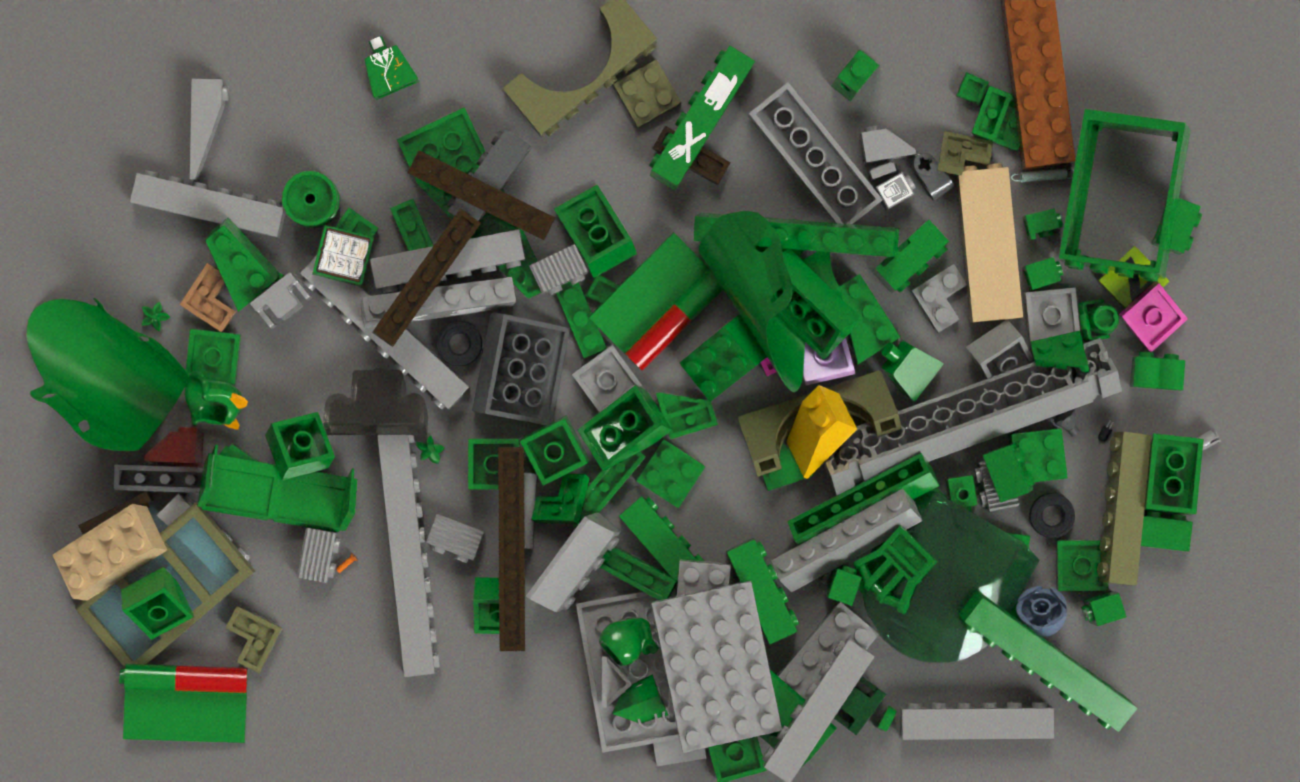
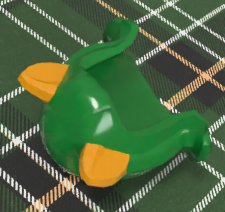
[184,371,248,430]

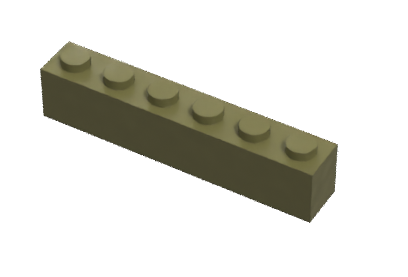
[1097,432,1152,586]

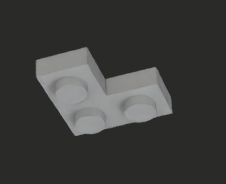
[911,264,967,333]

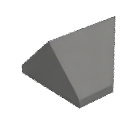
[602,655,632,708]

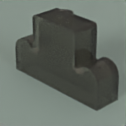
[323,368,428,435]

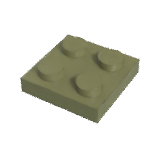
[613,59,681,128]

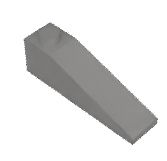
[190,79,229,181]

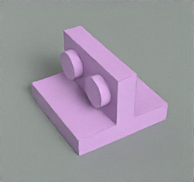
[803,338,855,386]

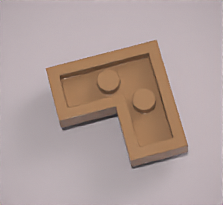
[180,263,236,333]

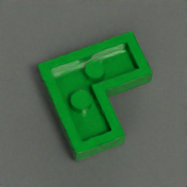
[531,474,590,525]

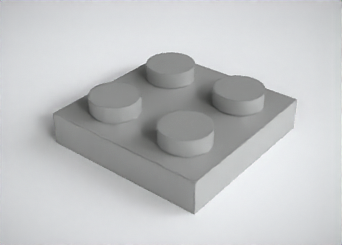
[1024,288,1080,343]
[572,345,642,412]

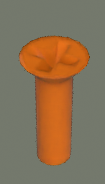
[336,553,358,573]

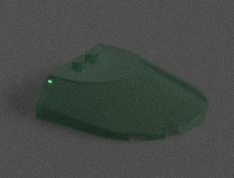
[862,491,1040,663]

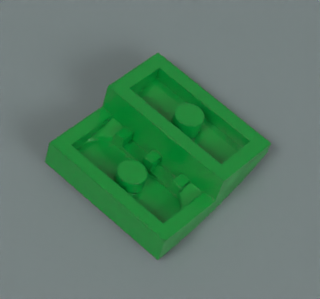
[971,86,1020,152]

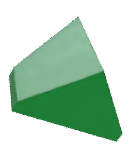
[612,674,668,723]

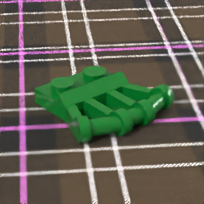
[853,526,938,614]

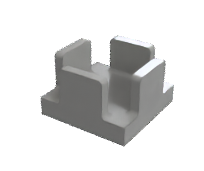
[250,272,312,329]

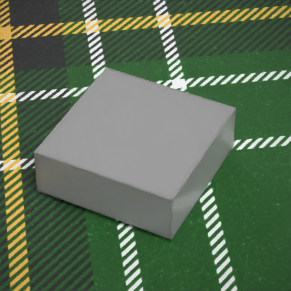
[868,162,896,181]

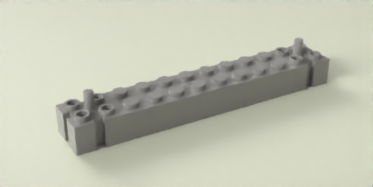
[824,338,1122,495]

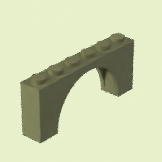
[503,0,657,137]
[737,370,902,476]

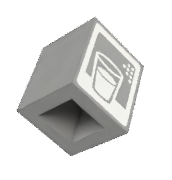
[875,172,916,211]

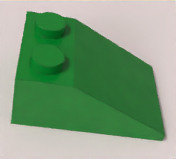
[554,185,637,278]
[577,385,672,471]
[1144,433,1204,515]

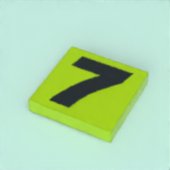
[1098,246,1170,308]

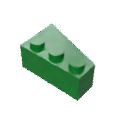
[205,217,279,312]
[872,220,949,293]
[840,274,900,365]

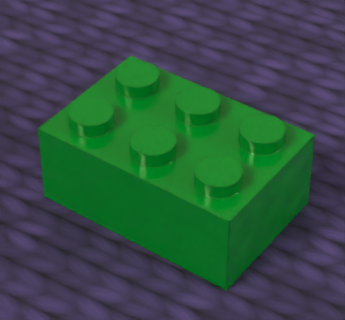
[679,315,767,402]

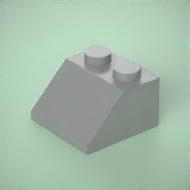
[966,319,1035,379]

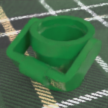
[1078,299,1119,342]

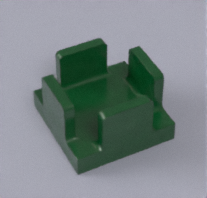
[834,676,887,736]

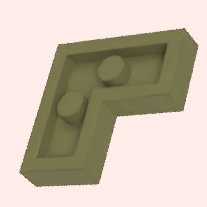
[937,131,993,176]
[226,606,282,673]

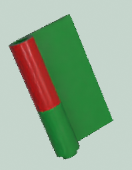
[588,232,723,371]
[119,664,248,743]

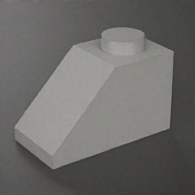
[860,125,916,164]

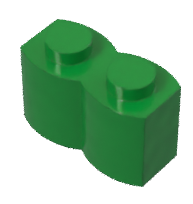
[1130,352,1185,391]

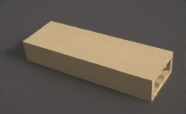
[956,163,1023,323]

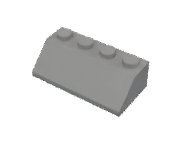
[526,513,621,612]

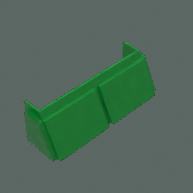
[197,445,358,532]

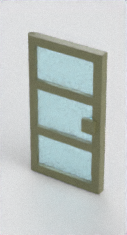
[75,502,255,667]

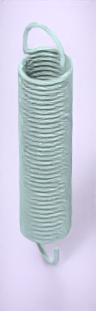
[1011,168,1074,183]

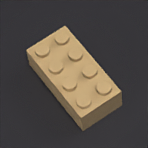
[53,504,167,601]

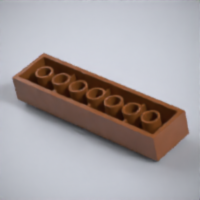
[1000,0,1076,170]

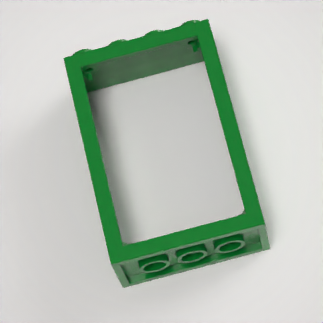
[1059,109,1191,282]

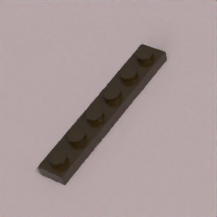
[408,150,555,240]
[372,208,481,347]

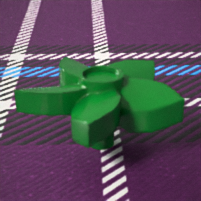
[141,302,170,331]
[415,436,445,464]

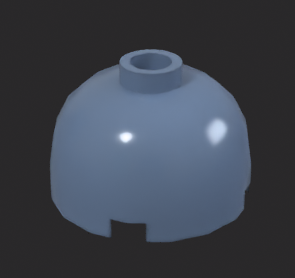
[1016,586,1067,637]

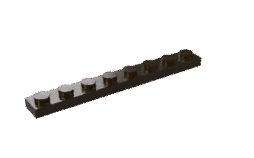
[498,447,525,651]

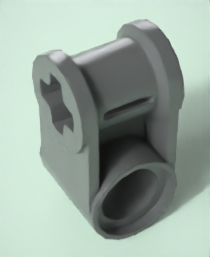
[911,153,954,201]

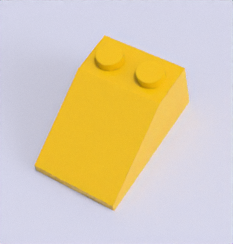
[786,385,857,479]

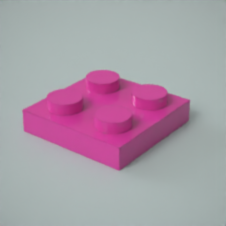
[1119,282,1188,352]

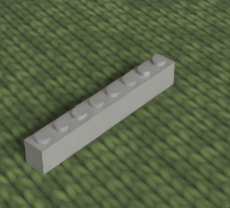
[300,255,470,410]

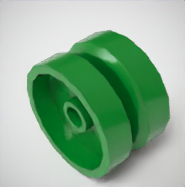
[282,171,340,228]

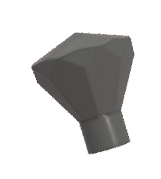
[1053,409,1080,437]

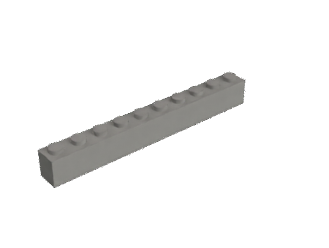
[376,423,440,677]

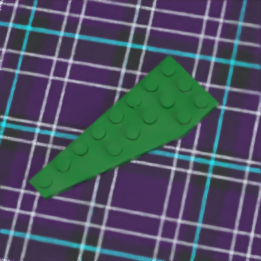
[396,107,542,299]

